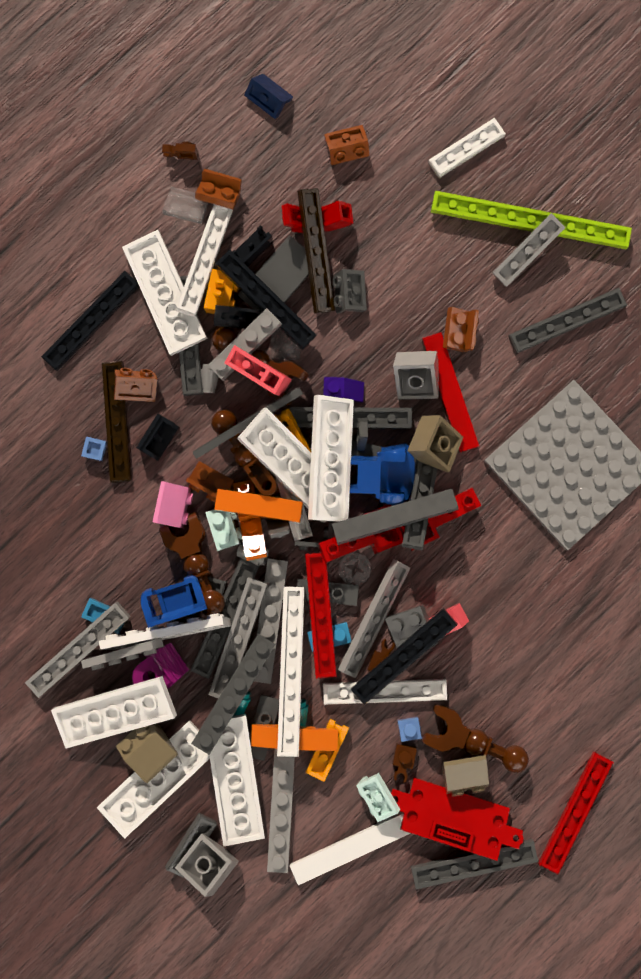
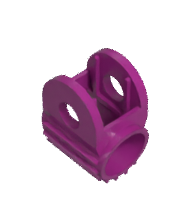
[132,643,189,689]

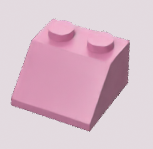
[153,481,193,528]

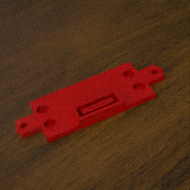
[391,778,524,861]

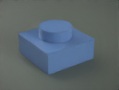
[81,437,107,462]
[397,717,422,742]

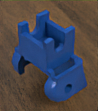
[350,443,415,506]
[140,575,207,628]

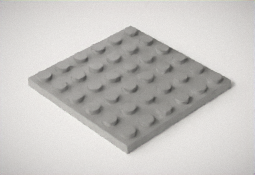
[484,380,641,551]

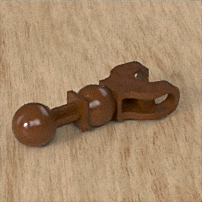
[212,327,309,406]
[211,410,280,496]
[159,512,225,616]
[421,704,529,773]

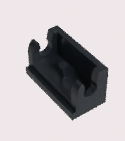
[233,225,273,267]
[214,305,261,329]
[136,413,180,461]

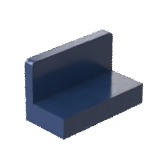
[244,74,293,119]

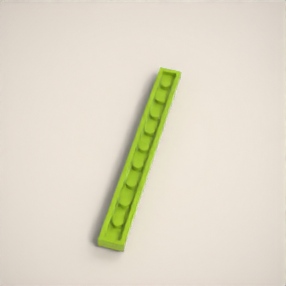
[431,191,632,249]

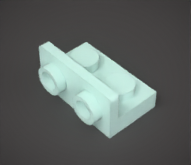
[205,510,242,551]
[356,773,401,822]

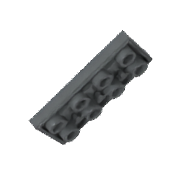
[237,235,309,313]

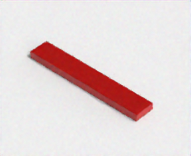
[422,332,479,453]
[305,553,337,679]
[538,751,614,875]

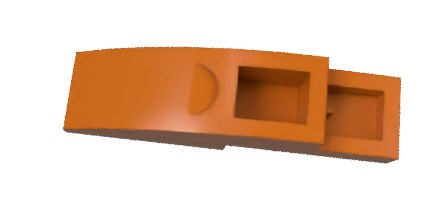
[233,480,267,561]

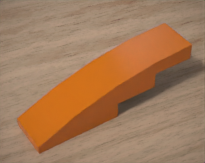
[214,489,303,523]
[251,724,338,751]

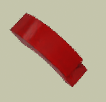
[281,200,354,233]

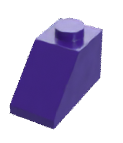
[323,377,364,403]

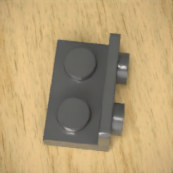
[333,269,367,314]

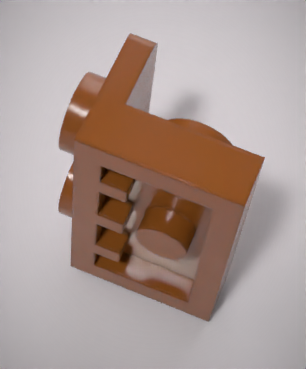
[324,125,369,165]
[195,169,242,209]
[443,307,479,352]
[114,368,157,402]
[186,461,235,502]

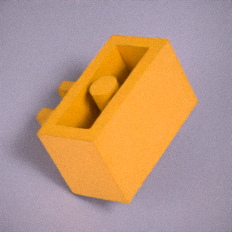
[204,269,239,314]

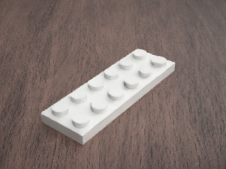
[122,230,208,356]
[308,395,354,522]
[237,408,326,523]
[99,613,232,650]
[51,676,177,748]
[204,714,265,847]
[97,720,210,839]

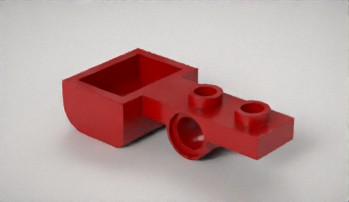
[400,487,481,551]
[318,505,403,563]

